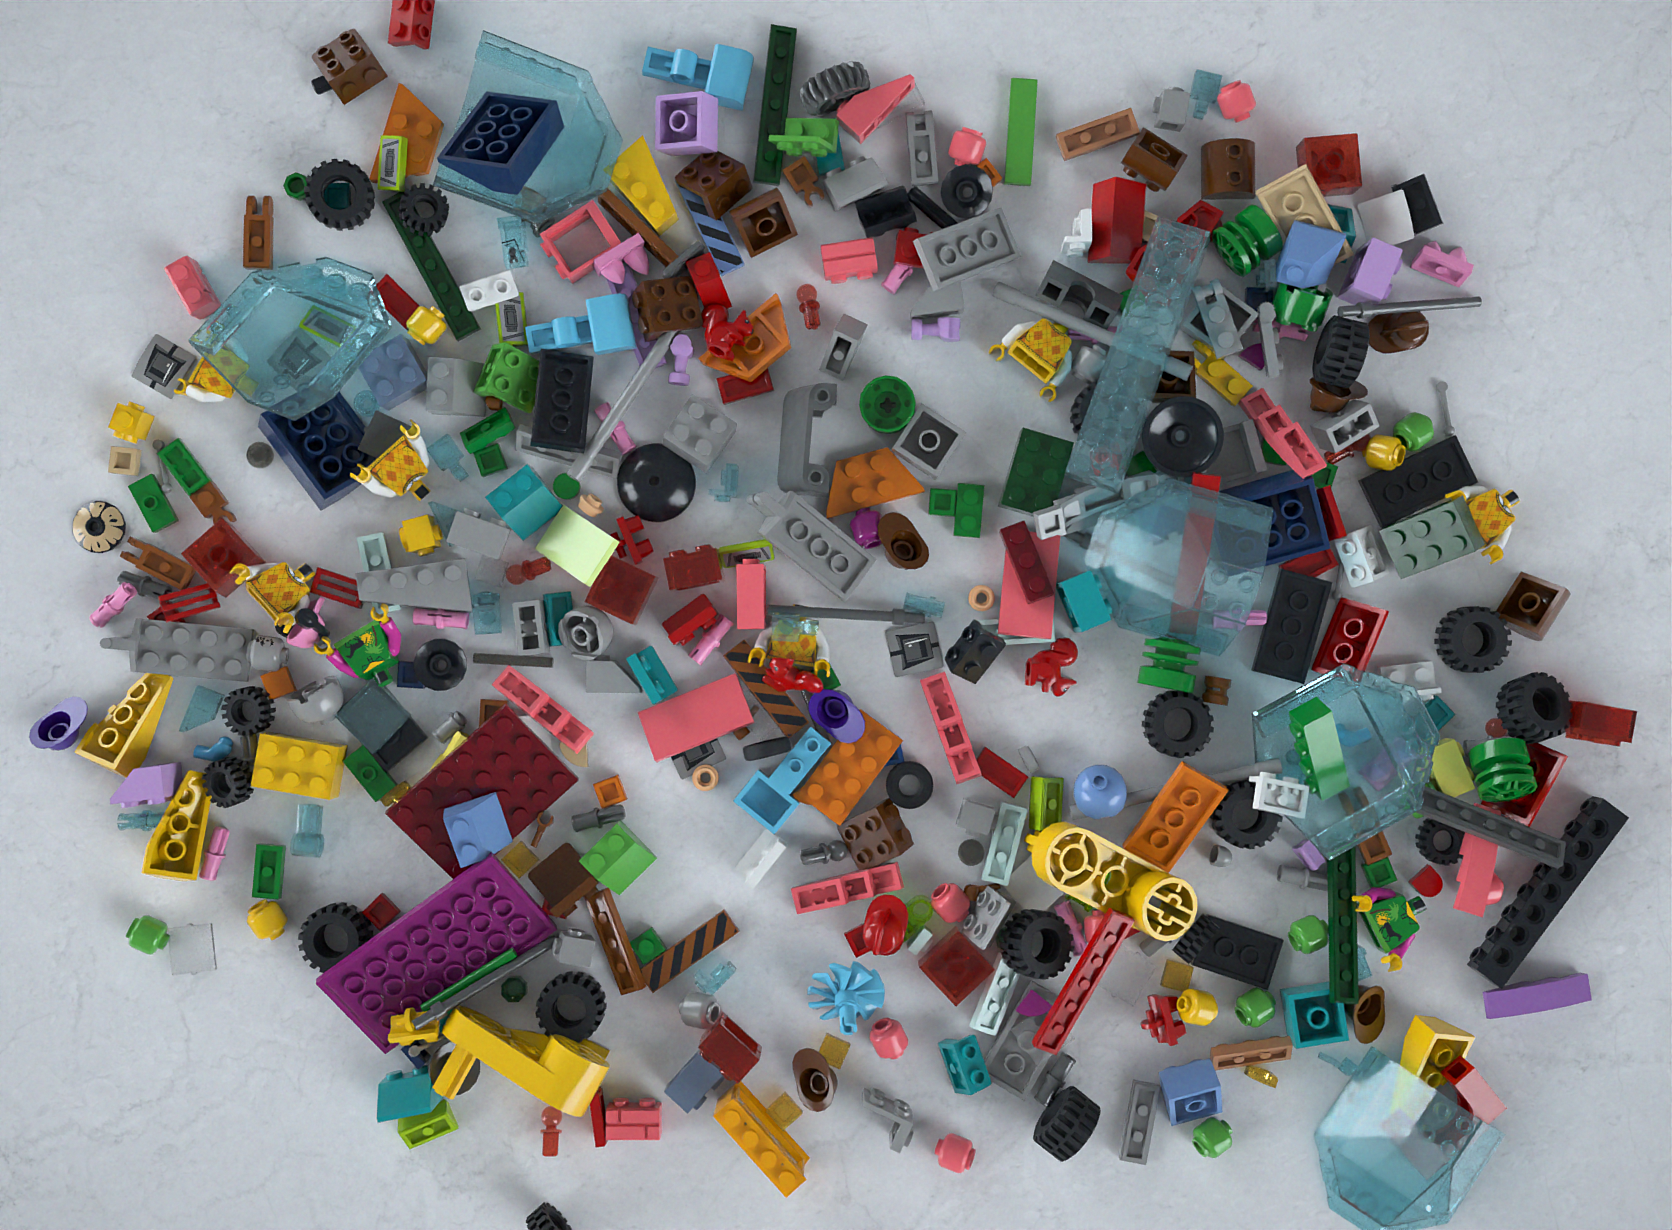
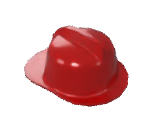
[863,894,909,956]

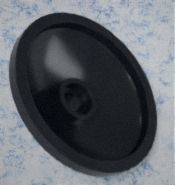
[1142,396,1224,477]
[617,443,696,522]

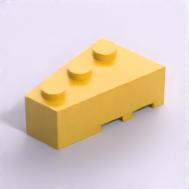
[603,135,679,237]

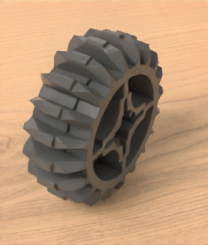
[800,61,871,116]

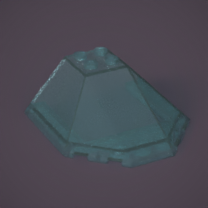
[433,30,623,224]
[189,257,392,421]
[1084,478,1273,656]
[1252,664,1440,860]
[1314,1046,1506,1230]

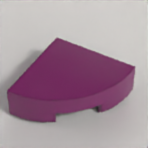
[1238,343,1277,370]
[1015,989,1052,1017]

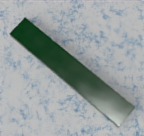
[753,24,797,186]
[382,192,481,342]
[1327,840,1359,1004]

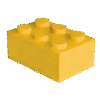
[251,732,348,800]

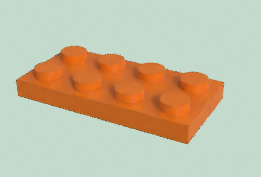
[798,709,903,826]
[1122,761,1228,873]

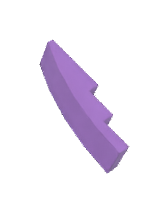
[1483,973,1592,1019]

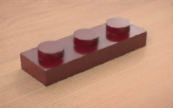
[999,520,1054,604]

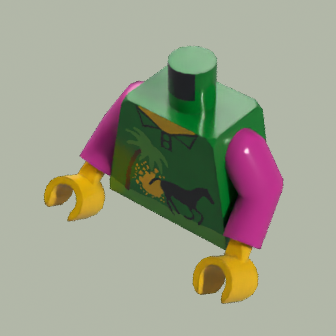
[314,603,401,687]
[1352,887,1427,972]

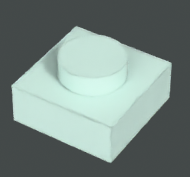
[907,924,933,955]

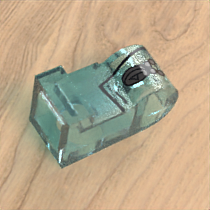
[497,215,529,269]

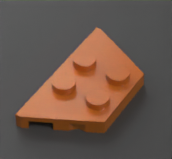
[369,83,444,183]
[698,293,791,382]
[826,447,925,519]

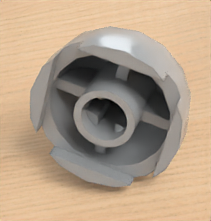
[558,606,613,661]
[286,676,344,725]

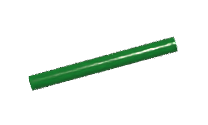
[420,948,518,1012]

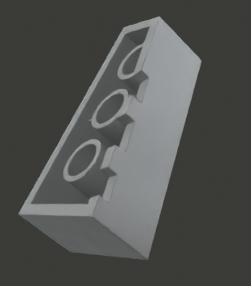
[355,558,473,613]

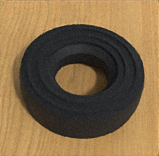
[743,737,791,761]
[886,761,933,809]

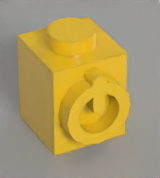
[108,401,155,444]
[399,514,443,556]

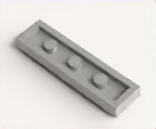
[515,424,622,479]

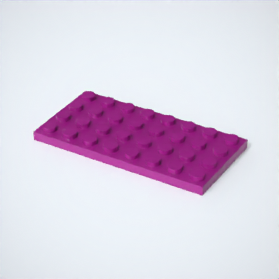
[316,852,557,1054]

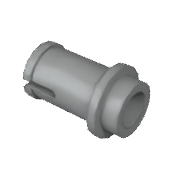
[433,711,467,744]

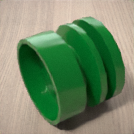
[1212,204,1283,277]
[859,375,916,434]
[1137,637,1201,693]
[1468,738,1537,802]

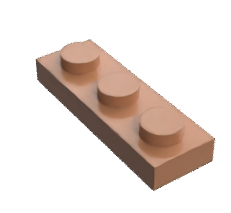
[1056,108,1140,161]
[1210,1036,1293,1071]

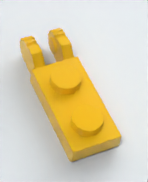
[1192,339,1253,407]

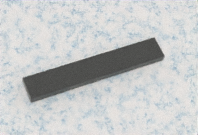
[1410,783,1566,869]

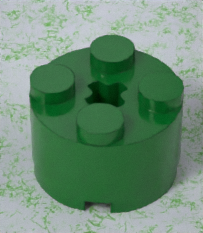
[1272,283,1333,332]

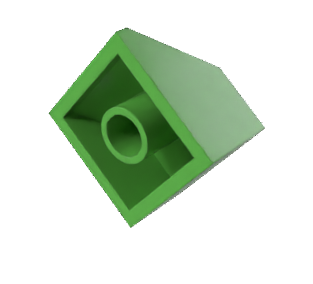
[579,820,657,895]

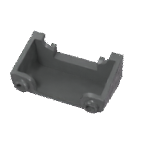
[777,383,837,498]

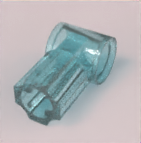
[290,804,324,858]

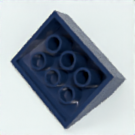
[437,91,564,195]
[258,377,377,511]
[1212,470,1331,577]

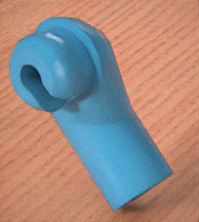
[193,736,233,762]

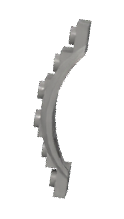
[1033,470,1186,540]

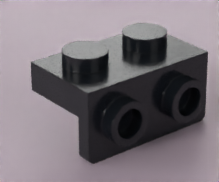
[1391,174,1444,236]
[855,186,917,238]
[945,619,1006,684]

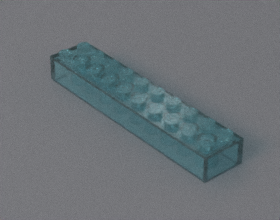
[1065,216,1210,494]

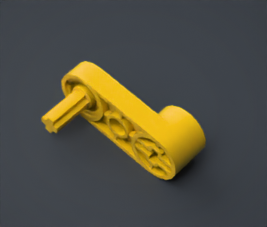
[1024,822,1197,941]
[432,1005,610,1117]

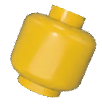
[406,306,447,346]
[1362,434,1405,471]
[246,899,288,940]
[1177,988,1218,1026]

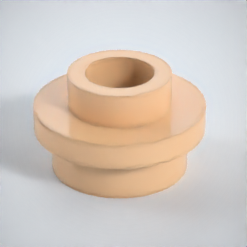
[578,493,604,517]
[968,585,995,611]
[692,764,719,791]

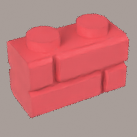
[821,237,878,284]
[164,256,223,320]
[606,1098,662,1140]

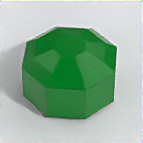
[283,172,307,201]

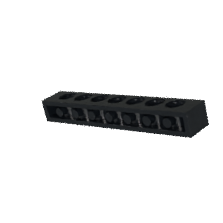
[1467,796,1629,989]

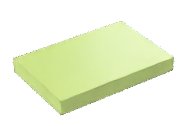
[535,505,619,587]

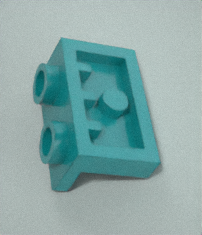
[626,646,678,705]
[938,1035,992,1095]

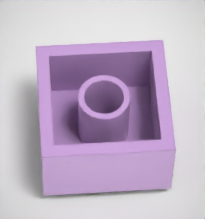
[655,91,718,156]
[1337,237,1403,305]

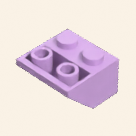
[110,762,183,808]

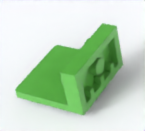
[769,118,839,157]
[473,342,539,413]

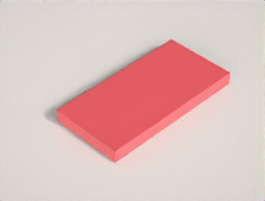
[997,531,1060,640]
[638,673,755,762]

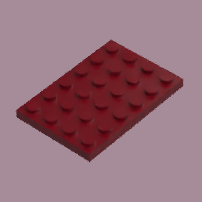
[385,703,579,879]

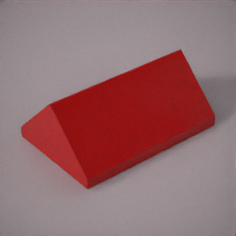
[1087,177,1147,264]
[1311,597,1389,686]
[1480,743,1568,827]

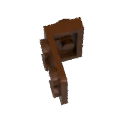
[312,29,388,105]
[675,151,753,221]
[632,276,703,342]
[837,798,914,870]
[528,843,600,919]

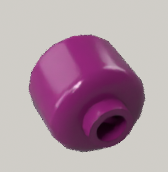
[849,508,882,549]

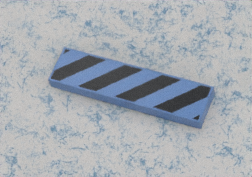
[675,180,745,277]

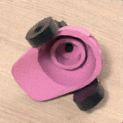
[275,597,330,648]

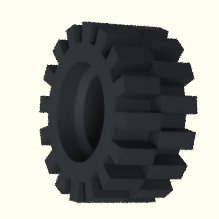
[399,183,449,236]
[221,686,276,736]
[202,756,254,808]
[1415,819,1465,866]
[1172,914,1220,964]
[526,1202,572,1230]

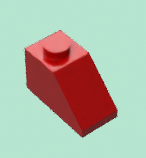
[686,252,732,309]

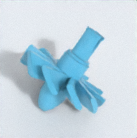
[807,961,885,1035]

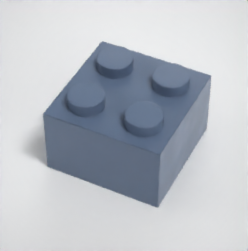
[354,334,428,411]

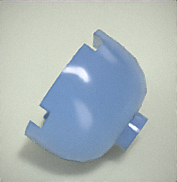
[1074,765,1127,819]

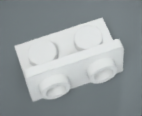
[1061,209,1092,258]
[459,268,519,311]
[1334,524,1390,587]
[1377,661,1442,703]
[1249,772,1309,818]
[735,828,787,889]

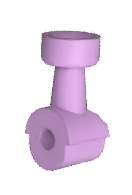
[911,317,960,342]
[668,334,695,386]

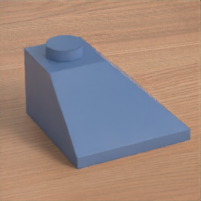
[1274,220,1347,288]

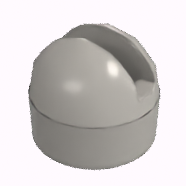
[1209,845,1232,867]

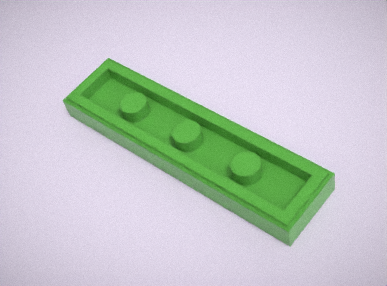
[1004,78,1038,186]

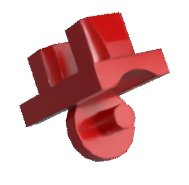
[610,516,654,565]
[1140,994,1186,1046]

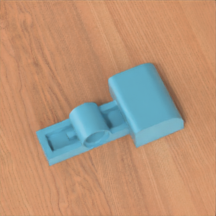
[642,44,754,111]
[525,294,637,355]
[733,727,831,834]

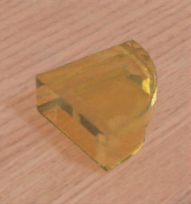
[380,780,412,807]
[1244,1065,1278,1088]

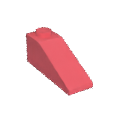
[836,74,915,144]

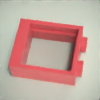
[540,200,621,284]
[736,559,766,630]

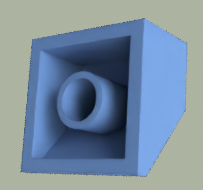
[443,792,513,868]
[1159,1058,1223,1126]

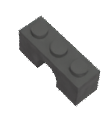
[1035,260,1124,330]

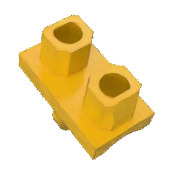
[388,1008,440,1046]

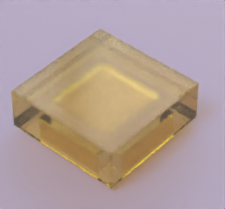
[501,841,540,879]
[1160,959,1194,992]
[818,1033,851,1069]
[765,1091,803,1131]

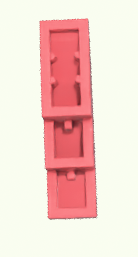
[1238,388,1327,479]
[492,665,594,754]
[920,671,982,784]
[1453,803,1501,918]
[791,861,904,914]

